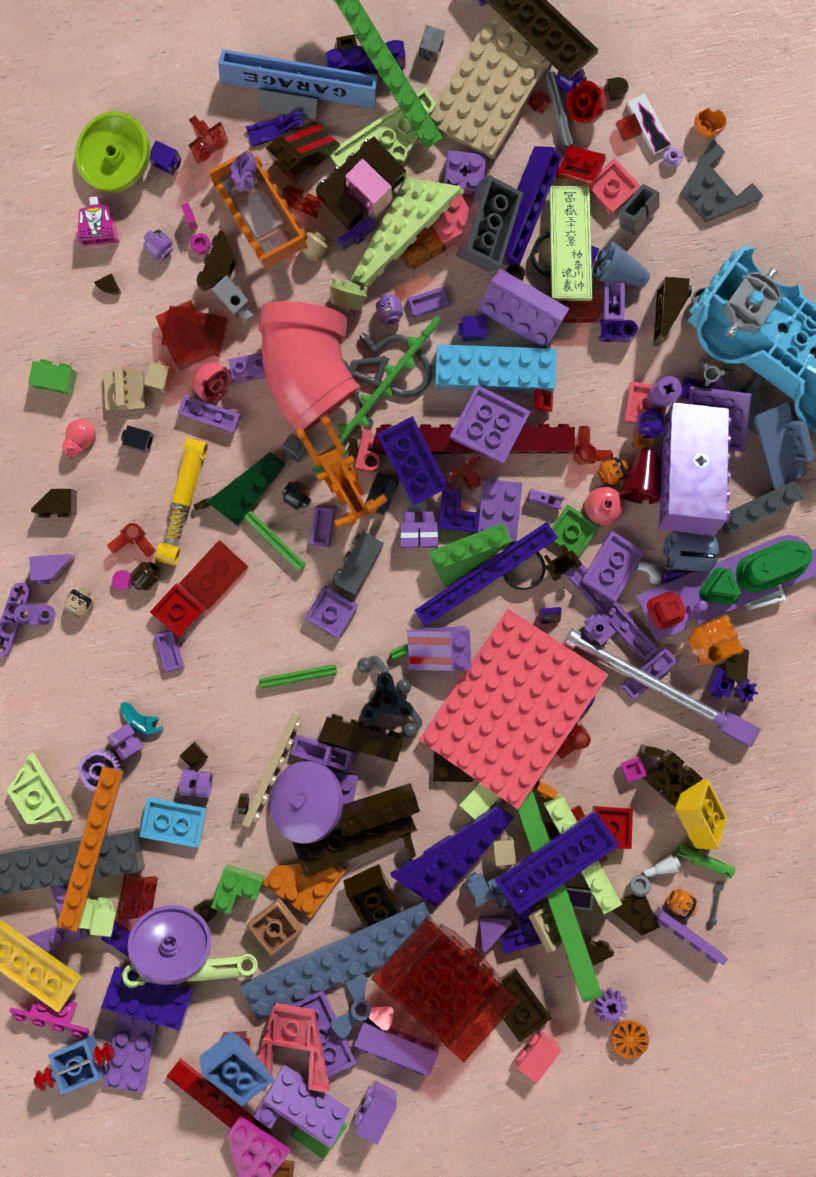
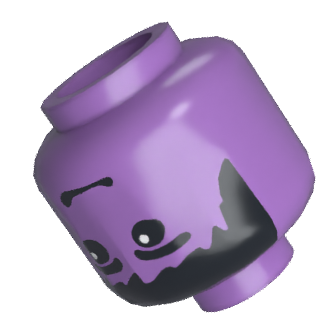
[143,229,173,260]

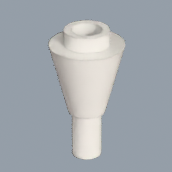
[644,853,682,878]

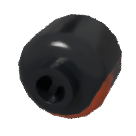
[282,481,312,510]

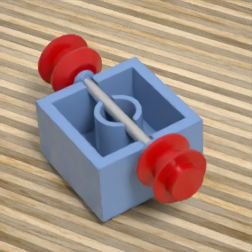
[34,1034,115,1095]

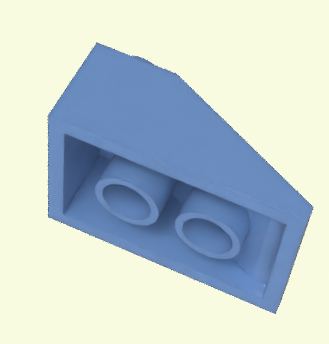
[199,1031,274,1106]

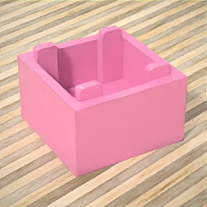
[346,159,392,218]

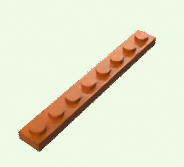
[57,766,124,932]

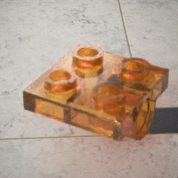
[401,227,447,270]

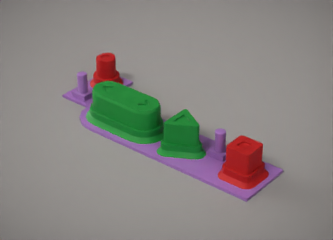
[637,535,816,641]

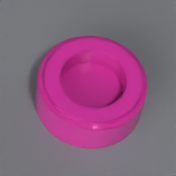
[191,233,211,255]
[112,570,132,590]

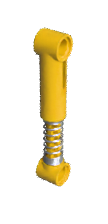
[155,437,208,566]

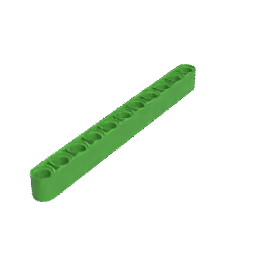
[517,790,603,1003]

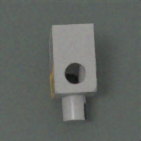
[212,276,254,322]

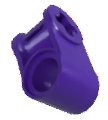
[599,319,638,342]

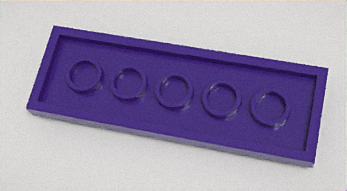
[495,810,619,914]

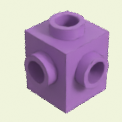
[582,614,616,645]

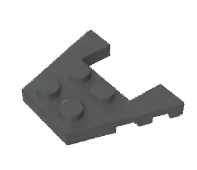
[680,139,764,222]

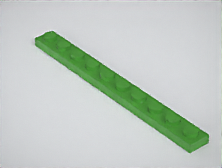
[334,0,443,150]

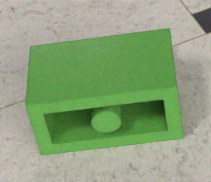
[28,359,77,396]

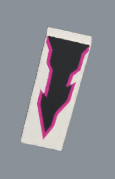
[626,93,672,156]

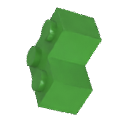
[211,864,265,914]

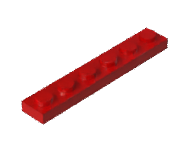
[166,1058,273,1136]

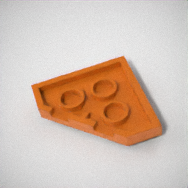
[262,862,346,919]

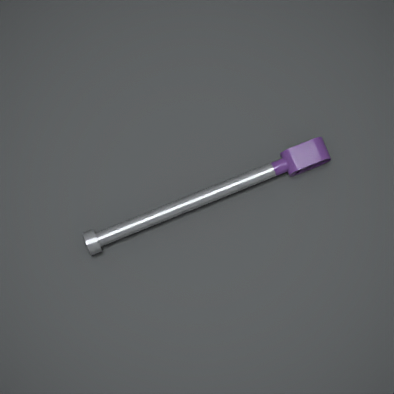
[563,628,761,747]

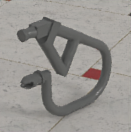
[343,333,432,397]

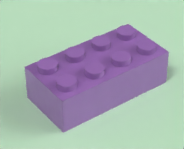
[478,269,569,348]

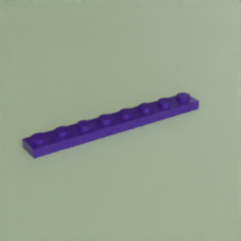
[414,522,558,627]

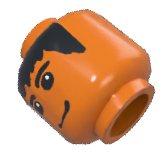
[597,457,628,486]
[666,889,698,919]

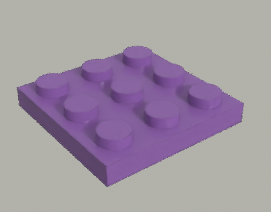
[450,385,531,465]

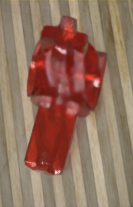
[573,426,613,465]
[107,523,156,557]
[556,723,591,759]

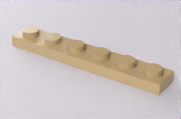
[242,713,301,828]

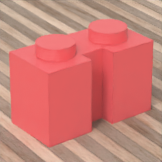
[516,1029,561,1083]

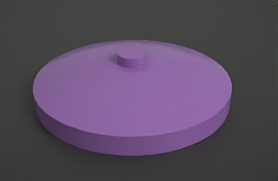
[270,761,343,843]
[128,905,211,985]

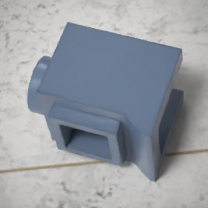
[465,872,494,907]

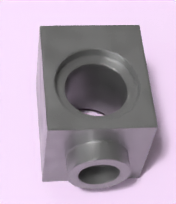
[419,25,445,62]

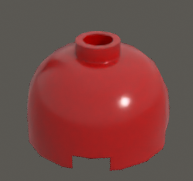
[566,81,607,124]

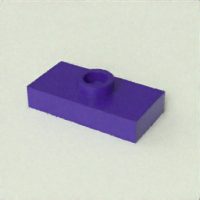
[337,217,375,251]

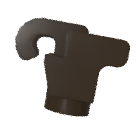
[544,544,582,582]

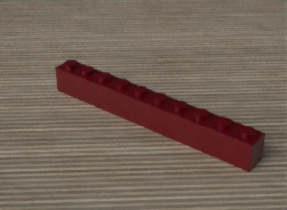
[376,424,575,454]

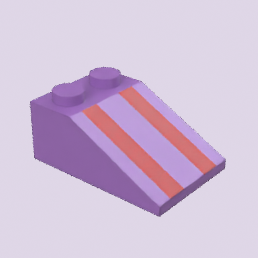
[407,626,472,671]

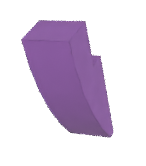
[291,735,357,771]

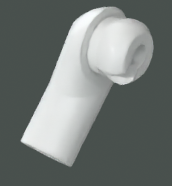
[636,561,662,585]

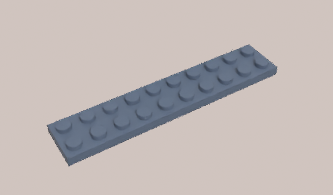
[241,902,441,1020]

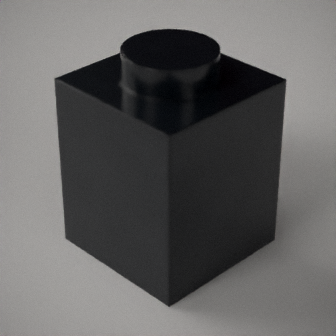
[121,425,154,453]

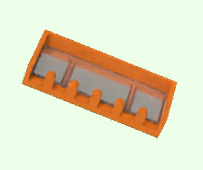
[208,149,308,272]

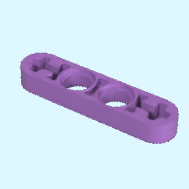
[0,582,32,657]

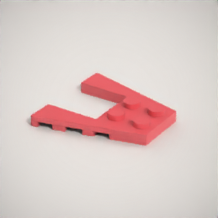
[257,1003,330,1093]

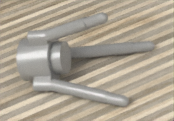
[700,359,732,388]

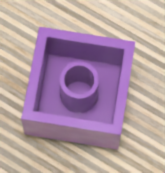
[354,1080,397,1145]

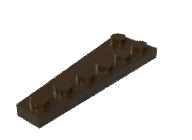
[292,816,417,878]

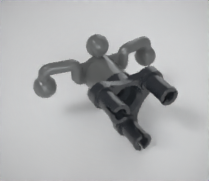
[357,656,422,739]

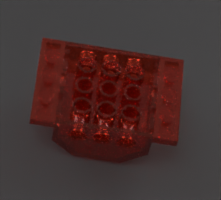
[372,916,519,1063]

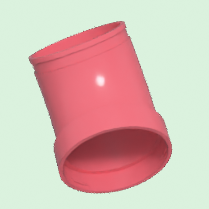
[258,301,361,433]

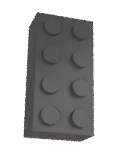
[456,175,523,272]

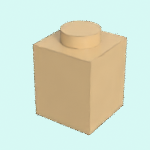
[144,361,173,393]
[493,836,516,868]

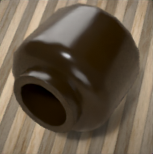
[130,562,160,591]

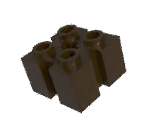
[641,749,703,807]

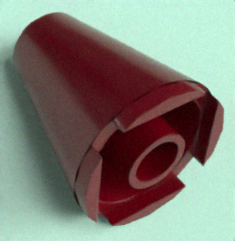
[620,447,660,504]

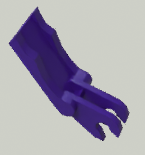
[246,112,304,146]

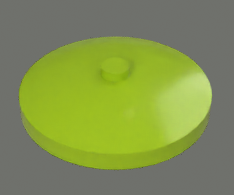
[75,111,151,192]

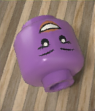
[376,294,403,325]

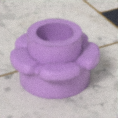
[663,147,683,167]

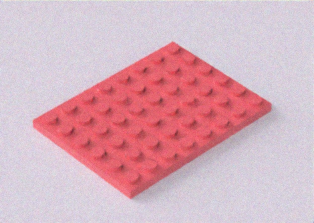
[419,609,608,809]

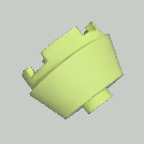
[329,278,368,312]

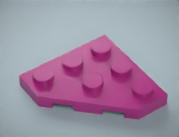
[227,1116,290,1177]

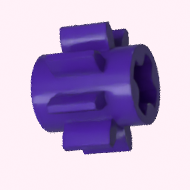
[733,679,758,703]

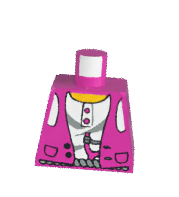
[77,197,120,247]

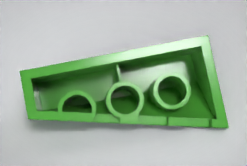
[429,523,513,588]

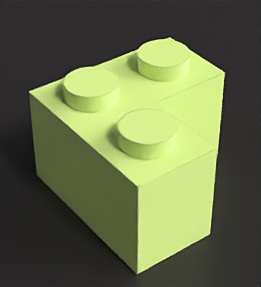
[79,897,116,937]

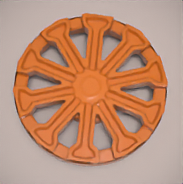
[611,1019,649,1059]

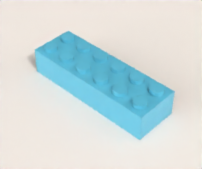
[435,345,556,392]

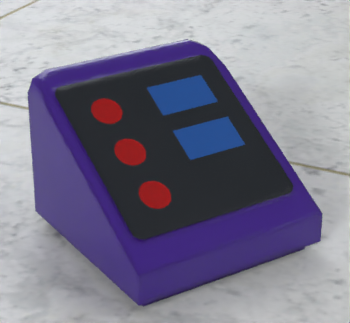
[539,607,562,624]

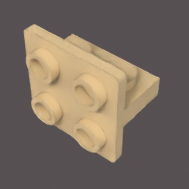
[103,366,146,411]

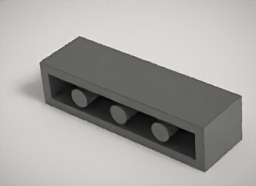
[722,481,804,534]

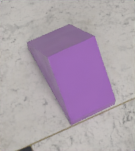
[601,281,625,321]

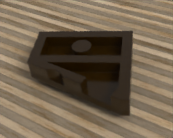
[611,893,660,936]

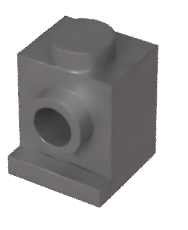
[282,433,307,463]

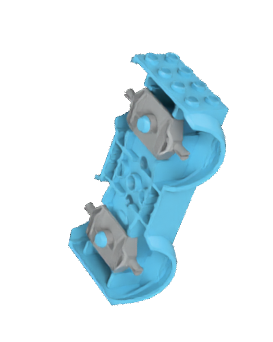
[687,245,816,432]

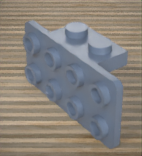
[755,403,815,489]

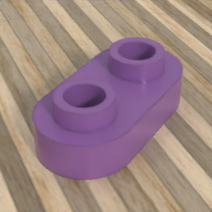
[14,604,55,625]

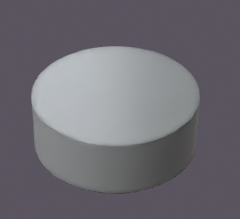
[630,875,651,897]

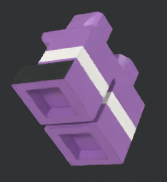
[401,512,438,548]

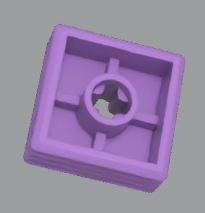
[444,150,486,197]

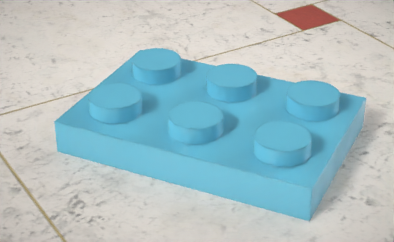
[139,796,207,848]

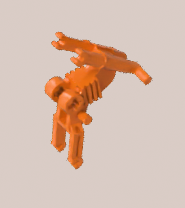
[296,415,388,529]

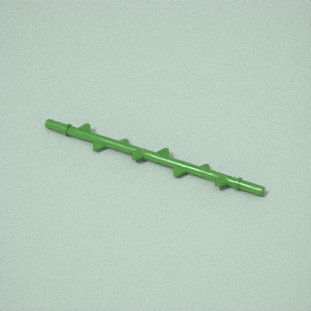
[312,316,442,474]

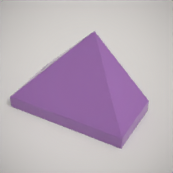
[480,915,512,953]

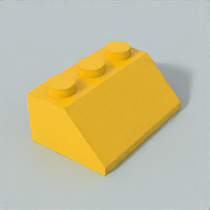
[675,779,727,850]

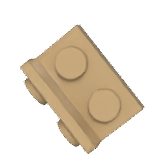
[528,903,562,952]

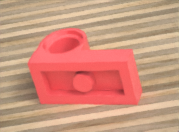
[355,429,380,473]

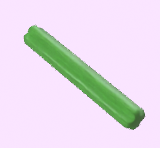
[244,511,306,571]
[259,665,337,689]

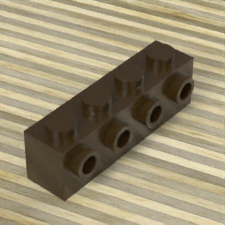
[320,713,404,762]
[338,783,420,837]

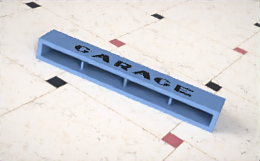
[218,49,378,109]

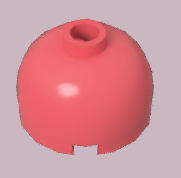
[193,362,233,403]
[584,487,624,526]

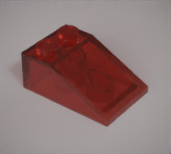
[155,300,216,370]

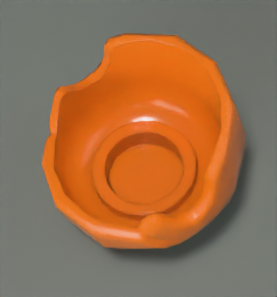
[694,107,727,138]

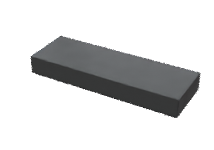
[258,88,318,120]

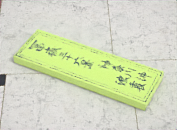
[549,186,592,301]

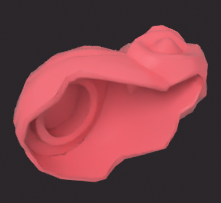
[62,419,96,457]

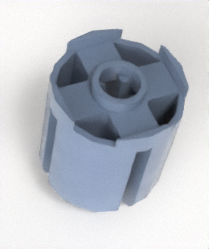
[663,531,719,572]

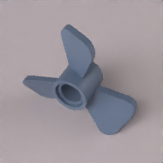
[331,974,394,1038]

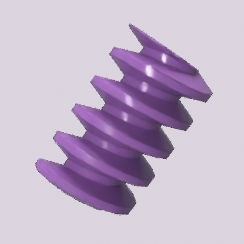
[648,376,682,409]

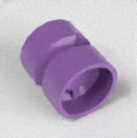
[107,724,144,761]
[180,769,213,798]

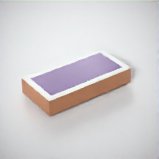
[565,886,594,911]

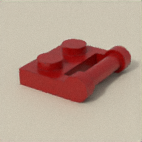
[555,145,606,187]

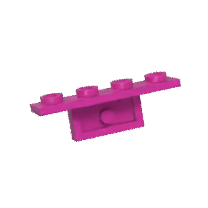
[9,997,90,1038]

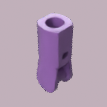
[527,489,565,510]

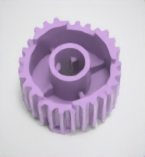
[77,748,124,791]

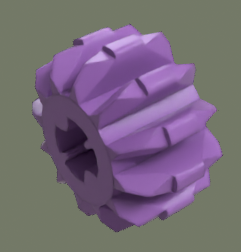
[593,987,628,1024]

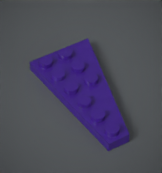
[390,805,514,907]

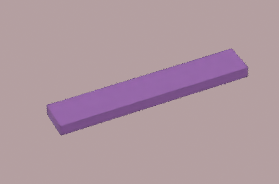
[564,564,659,662]

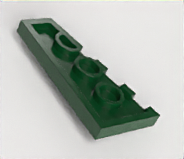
[206,452,286,526]

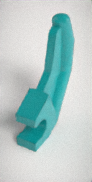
[121,701,164,734]

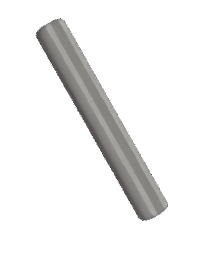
[545,71,573,149]

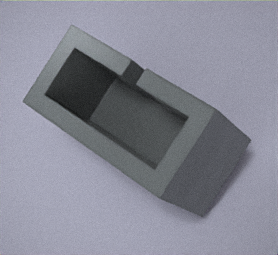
[619,184,660,235]

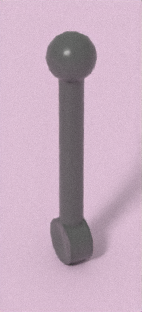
[353,391,374,427]
[709,883,723,925]

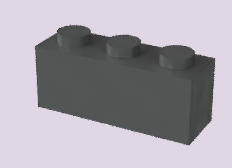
[333,531,384,595]

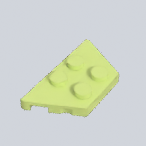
[7,753,73,824]

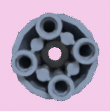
[592,242,650,287]

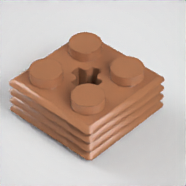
[247,898,303,956]

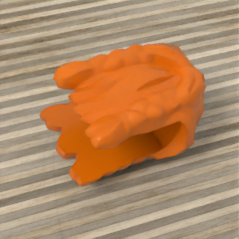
[687,615,744,666]

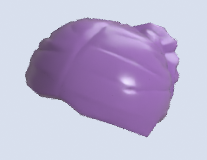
[230,151,257,191]

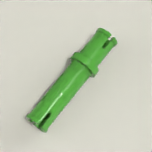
[675,843,735,879]

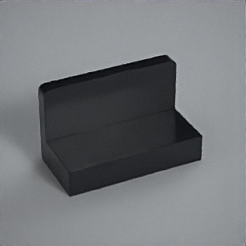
[365,472,400,516]

